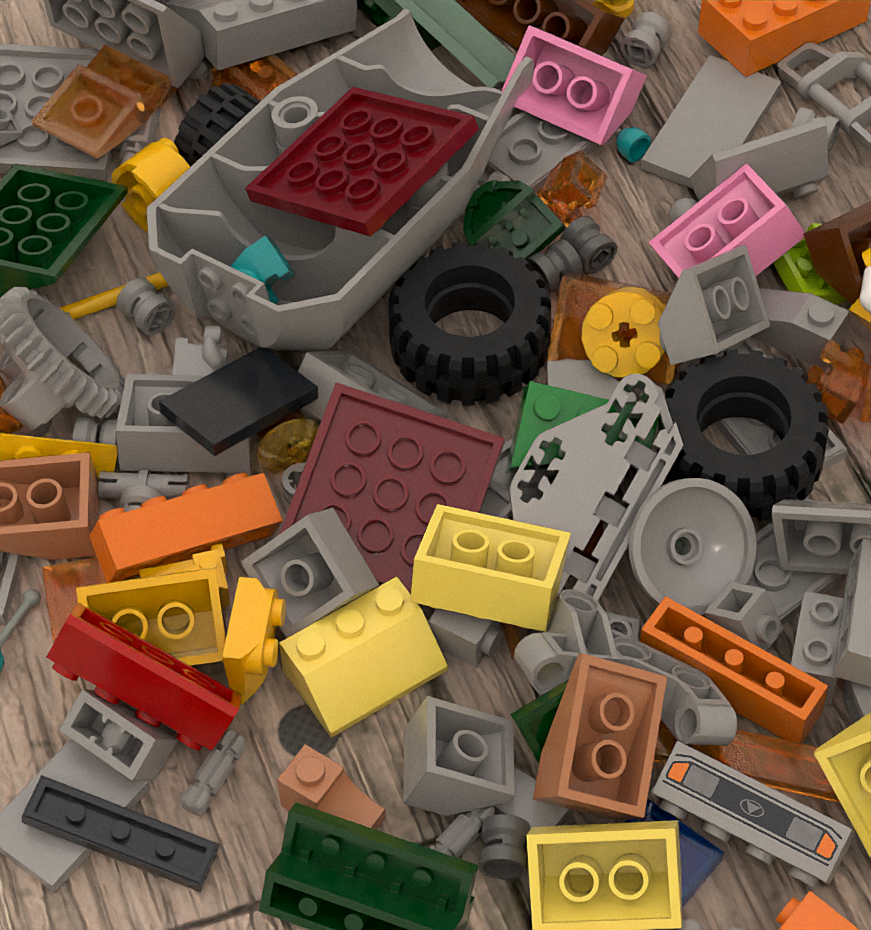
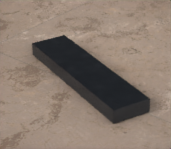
[21,775,219,892]

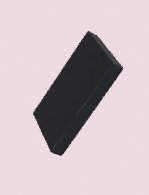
[159,347,318,456]

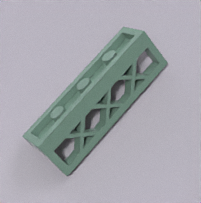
[395,0,516,90]

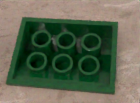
[0,164,128,297]

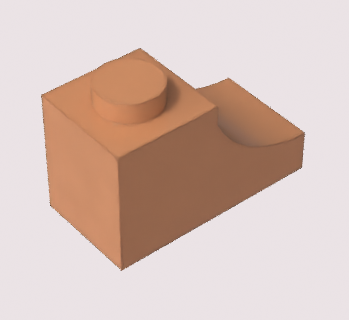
[277,744,386,830]

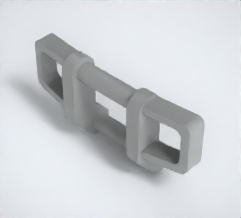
[777,42,871,153]

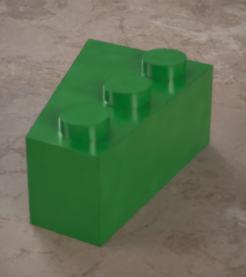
[505,381,659,473]

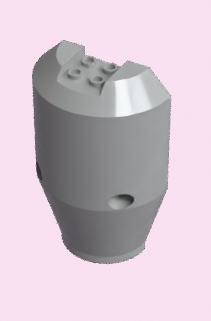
[147,8,534,353]

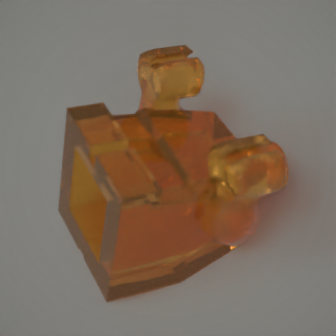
[537,150,608,228]
[806,340,869,424]

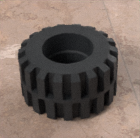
[174,83,261,167]

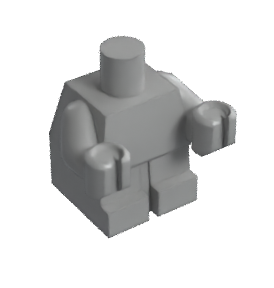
[172,326,233,376]

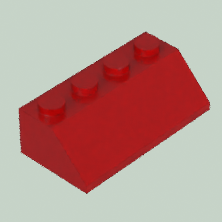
[46,603,242,751]

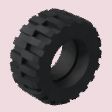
[388,242,551,406]
[657,349,829,521]

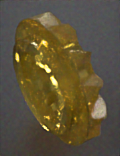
[256,418,319,474]

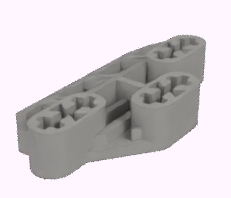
[508,373,683,611]

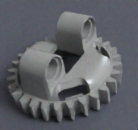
[0,287,125,430]

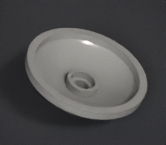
[629,478,757,615]

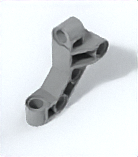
[514,589,737,746]

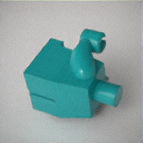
[230,235,296,304]

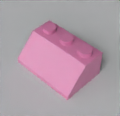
[501,25,647,146]
[648,163,805,279]

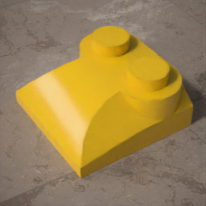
[222,577,286,705]

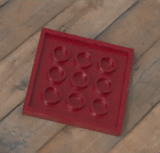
[245,87,479,237]
[280,382,505,594]

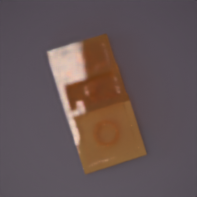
[31,45,196,159]

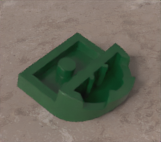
[463,180,566,260]

